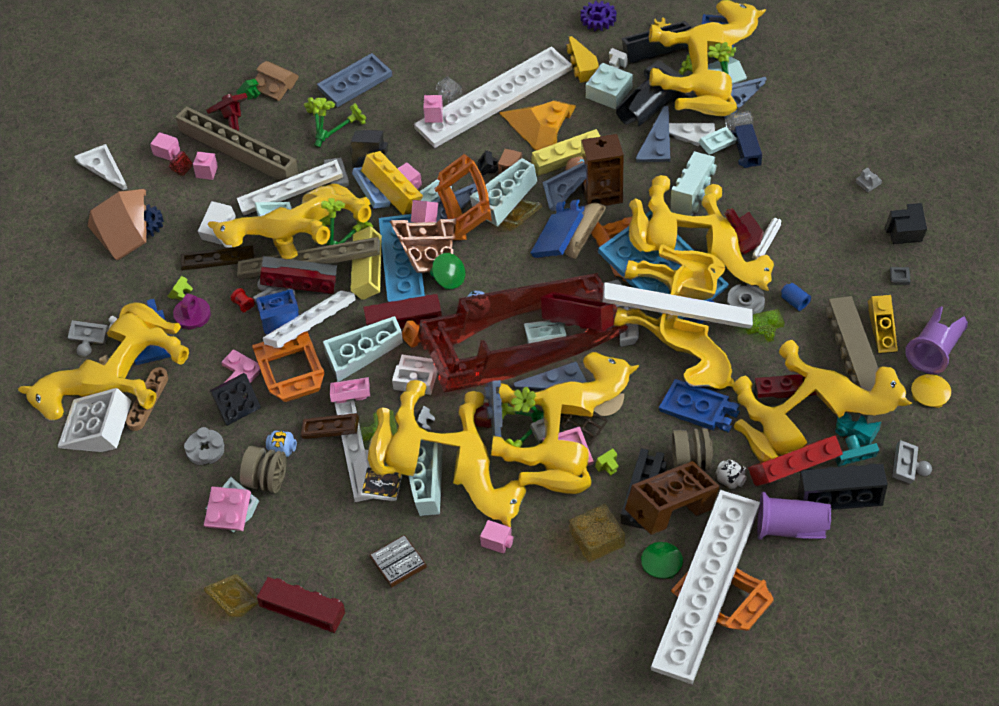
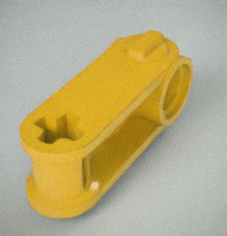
[272,236,298,259]

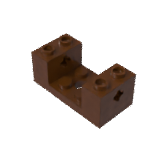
[581,134,624,206]
[625,461,719,535]

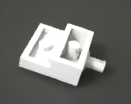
[392,355,440,395]

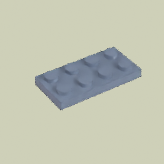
[317,53,392,107]

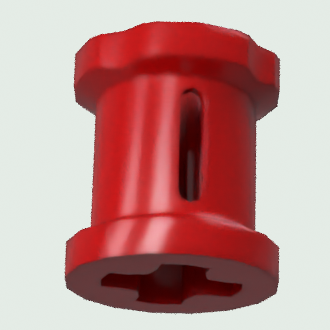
[230,288,255,313]

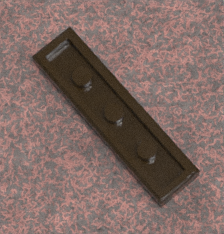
[180,245,254,271]

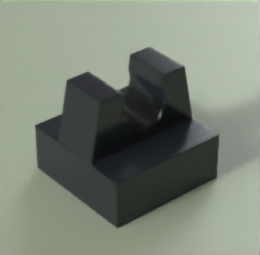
[477,150,498,175]

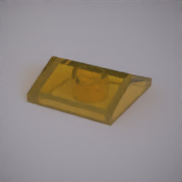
[500,199,543,231]
[204,574,258,617]

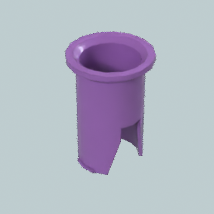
[905,306,968,375]
[758,492,831,540]

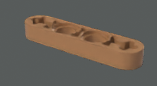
[126,367,168,431]

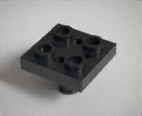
[210,373,261,426]

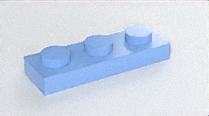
[352,167,391,208]

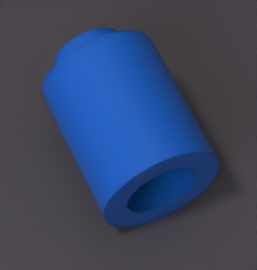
[781,283,811,311]

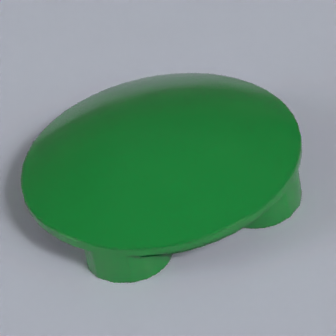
[430,253,466,290]
[641,542,683,579]

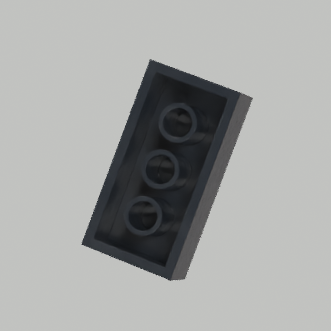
[798,463,888,510]

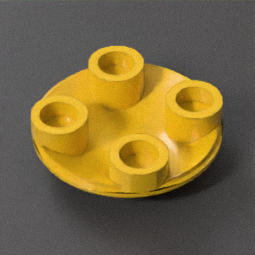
[911,374,951,408]

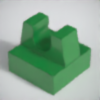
[236,79,260,100]

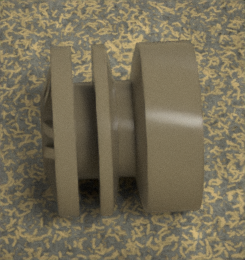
[672,428,713,470]
[240,446,287,493]

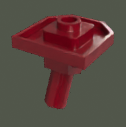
[206,93,248,131]
[724,208,764,254]

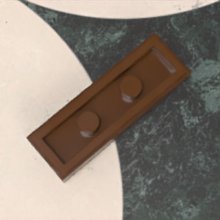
[301,413,359,439]

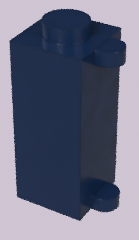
[731,124,762,168]

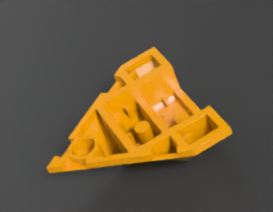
[499,101,576,151]

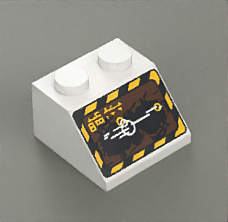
[353,449,402,501]

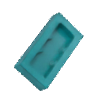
[835,435,879,466]

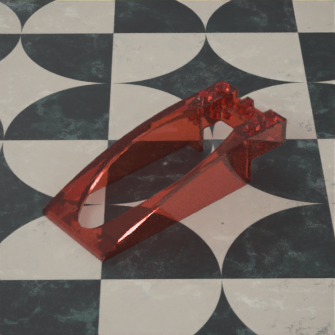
[418,273,628,392]

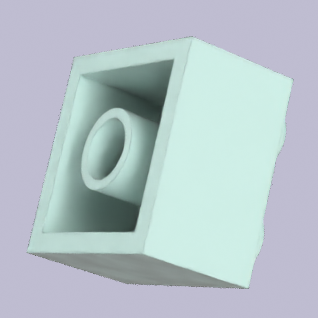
[586,63,633,109]

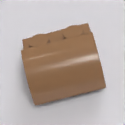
[255,61,299,101]

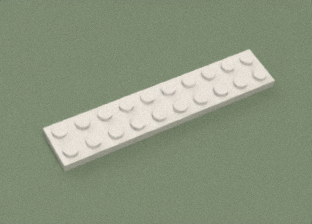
[414,46,572,148]
[651,490,760,684]

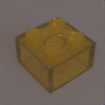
[569,503,625,563]

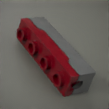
[260,256,337,294]
[754,374,822,406]

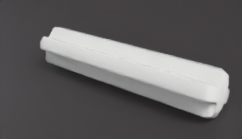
[752,218,781,259]

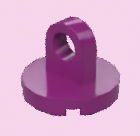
[173,293,211,330]

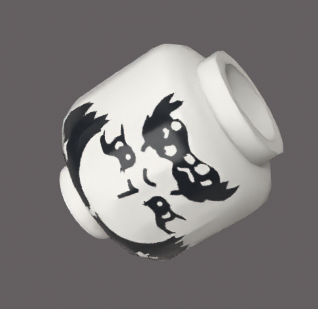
[715,459,747,489]

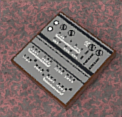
[370,535,427,588]

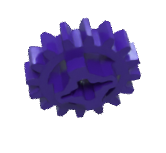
[581,1,616,31]

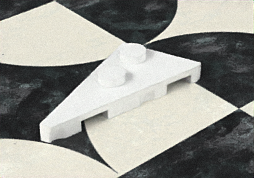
[653,123,715,147]
[74,144,127,190]

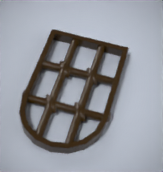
[560,411,608,446]

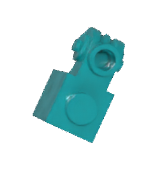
[835,413,881,446]

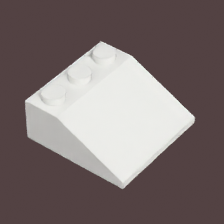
[58,388,132,452]

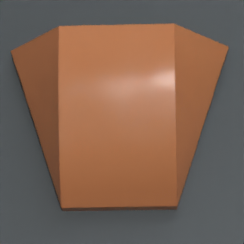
[87,189,146,260]
[390,219,456,273]

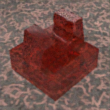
[169,151,193,176]

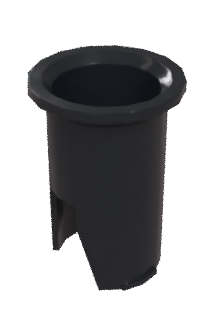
[616,68,680,126]

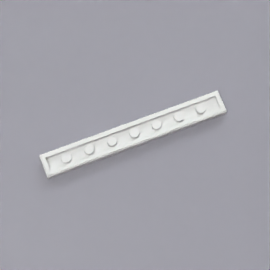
[603,283,753,329]

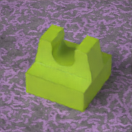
[168,276,193,301]
[595,449,619,476]

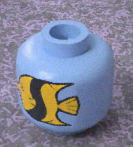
[266,431,297,457]

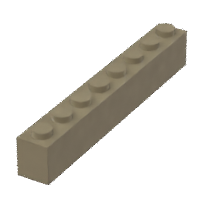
[176,106,299,181]
[826,296,892,423]

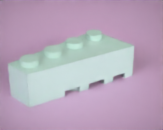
[671,151,717,216]
[470,158,537,227]
[323,316,403,382]
[409,440,443,516]

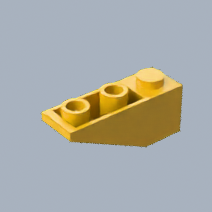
[566,36,599,83]
[868,295,898,353]

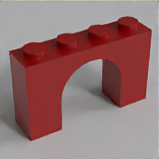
[748,435,843,486]

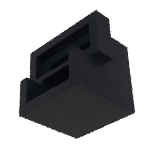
[350,130,388,168]
[884,203,927,244]

